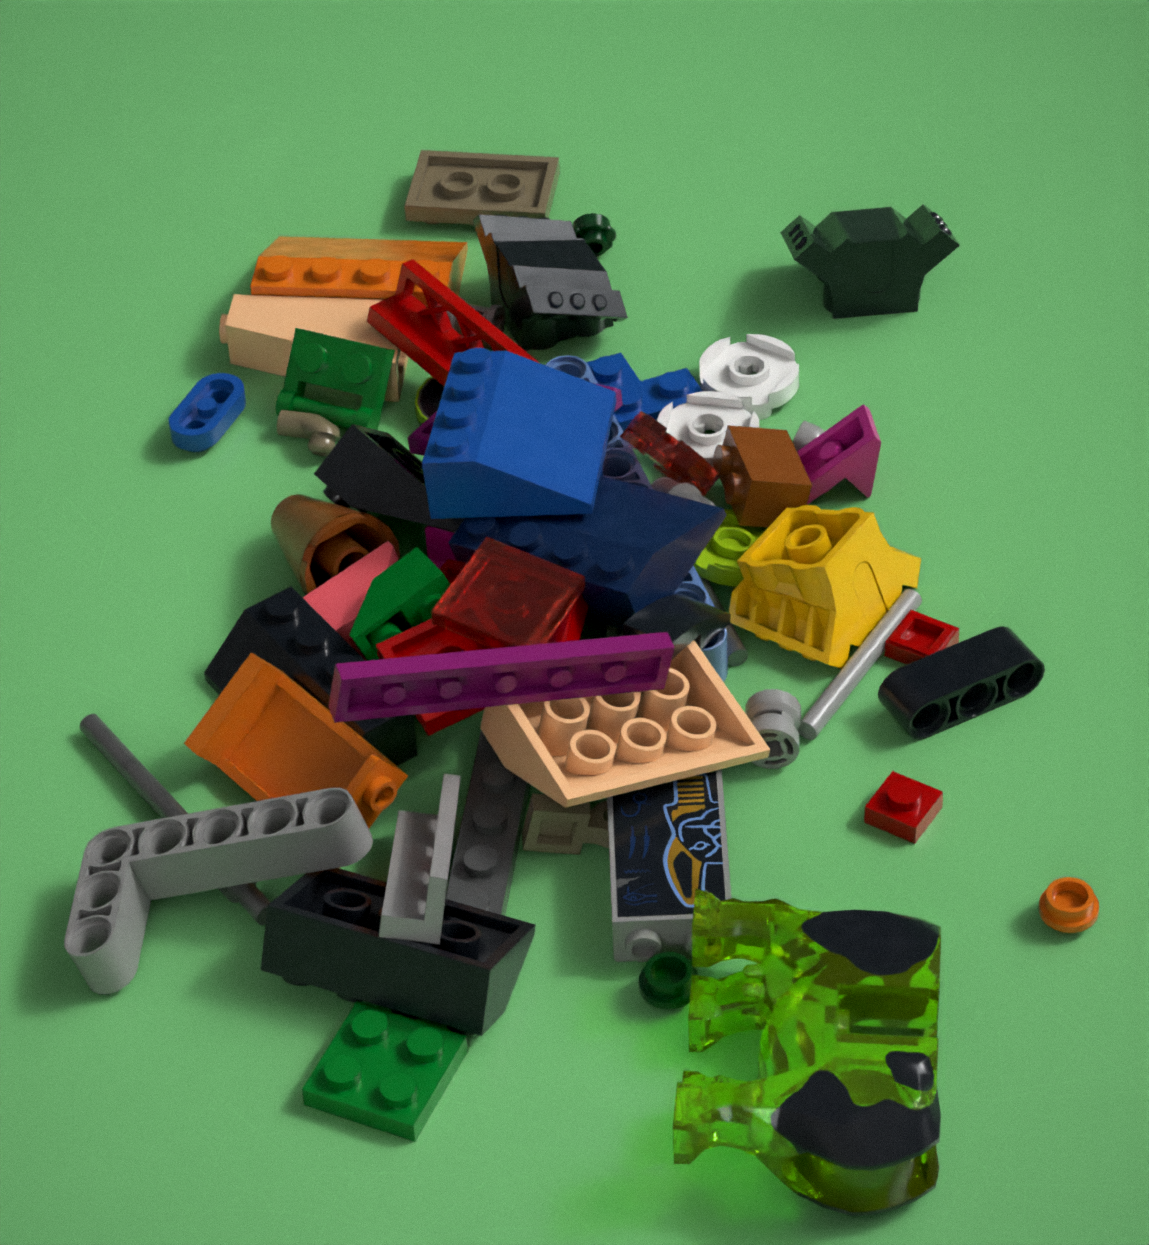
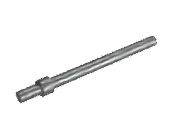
[80,714,271,925]

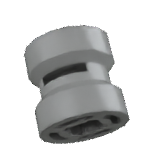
[745,689,801,769]

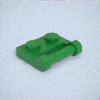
[275,328,395,430]

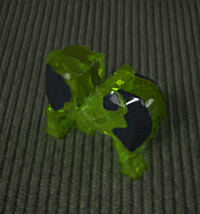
[673,889,941,1216]

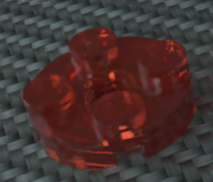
[620,411,720,497]

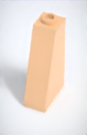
[219,294,409,402]

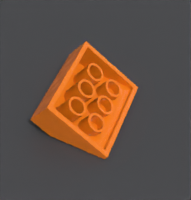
[250,236,468,307]

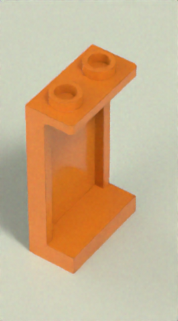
[184,653,408,869]

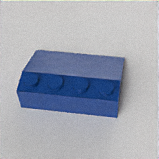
[422,348,617,519]

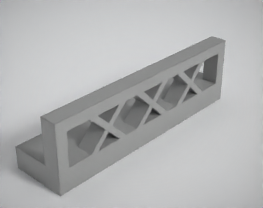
[379,774,461,944]

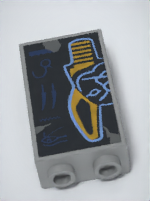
[607,769,733,962]

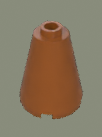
[271,494,400,595]

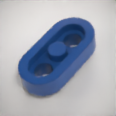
[169,373,246,452]

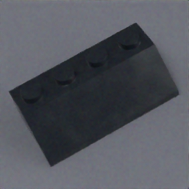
[204,587,417,766]
[261,868,536,1036]

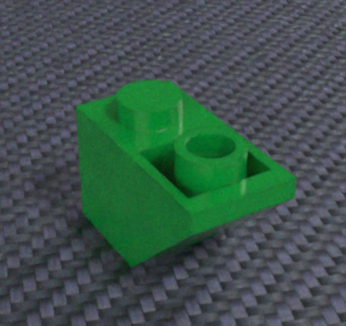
[349,547,463,661]

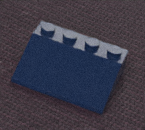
[448,476,727,630]

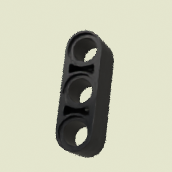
[878,626,1045,740]

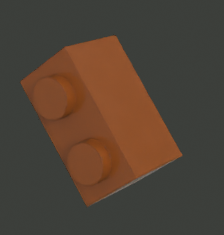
[713,425,812,528]

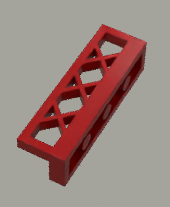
[367,259,539,386]

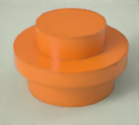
[1039,877,1099,933]

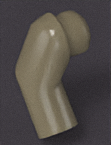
[277,410,340,457]

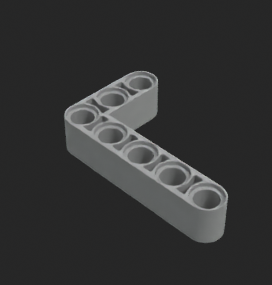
[64,788,373,994]

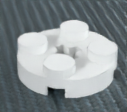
[699,334,799,420]
[656,391,759,473]

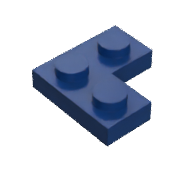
[586,352,703,436]

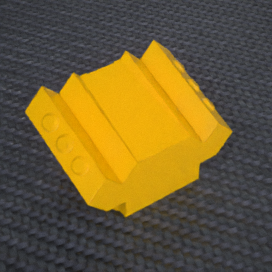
[729,505,921,669]

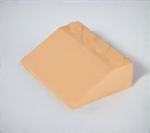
[480,640,771,808]

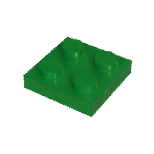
[302,1001,468,1142]

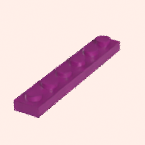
[328,632,675,723]

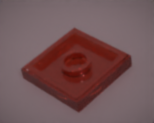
[431,537,585,649]

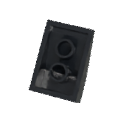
[314,424,465,531]

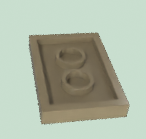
[404,150,560,226]

